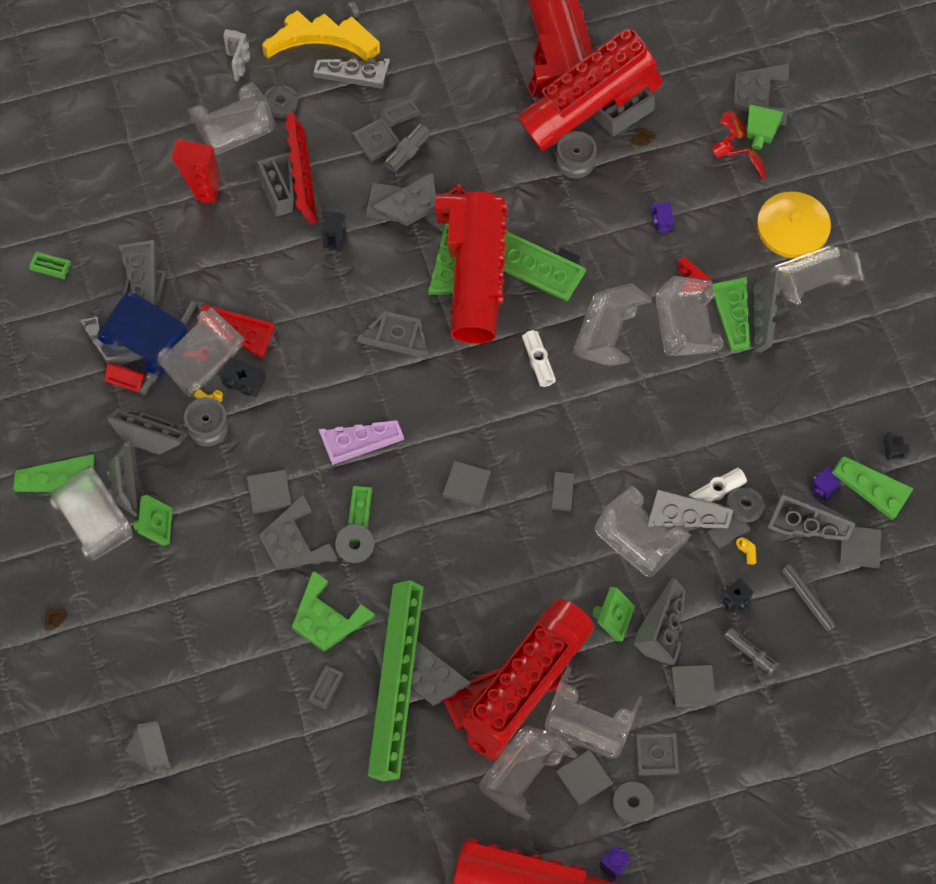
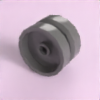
[556,131,597,179]
[184,397,229,447]

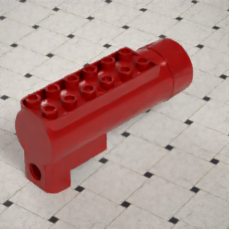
[527,0,595,98]
[517,29,663,152]
[435,191,508,344]
[463,599,594,760]
[452,838,620,884]

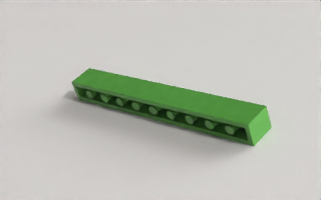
[368,580,424,782]

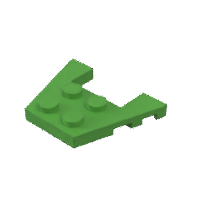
[292,572,375,651]

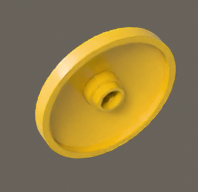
[757,192,831,258]

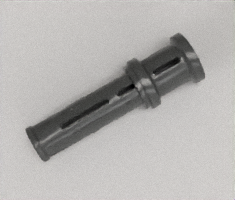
[724,627,780,677]

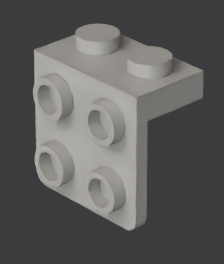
[223,29,251,81]

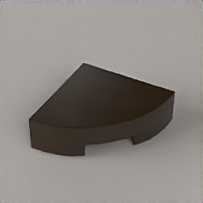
[631,127,656,146]
[44,610,67,631]

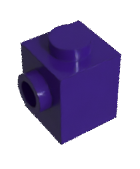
[811,466,842,501]
[599,846,630,880]

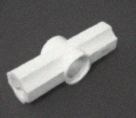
[522,330,556,387]
[689,468,747,502]

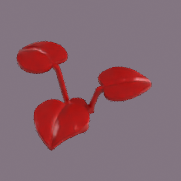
[712,110,765,181]

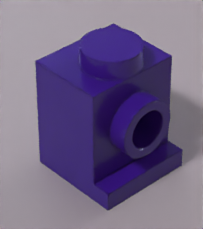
[650,202,674,233]

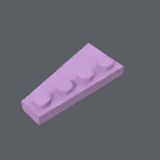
[319,420,404,465]

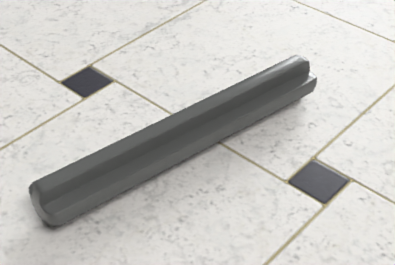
[782,564,836,631]

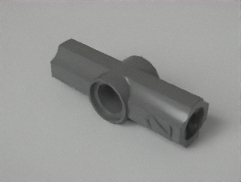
[384,124,431,173]

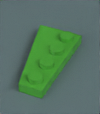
[428,224,455,295]
[710,277,750,352]
[13,454,95,492]
[832,457,913,520]

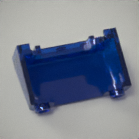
[97,291,188,377]

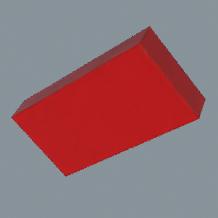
[104,362,145,392]

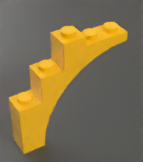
[262,10,380,61]

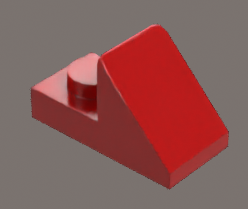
[677,257,711,291]

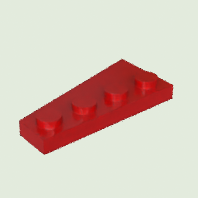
[198,305,275,359]

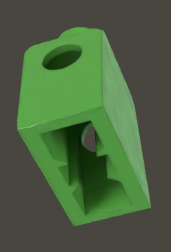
[747,105,783,150]

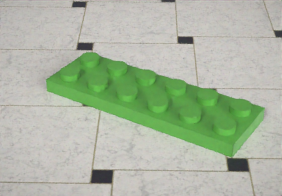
[503,232,586,302]

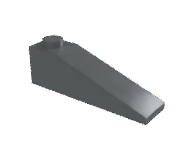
[768,486,856,540]
[634,578,686,665]
[125,721,171,773]

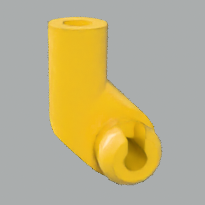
[194,389,223,402]
[736,537,757,565]

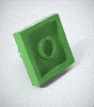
[133,495,173,546]
[593,587,635,642]

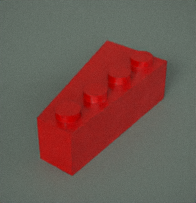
[171,139,220,203]

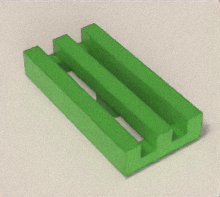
[29,252,71,279]

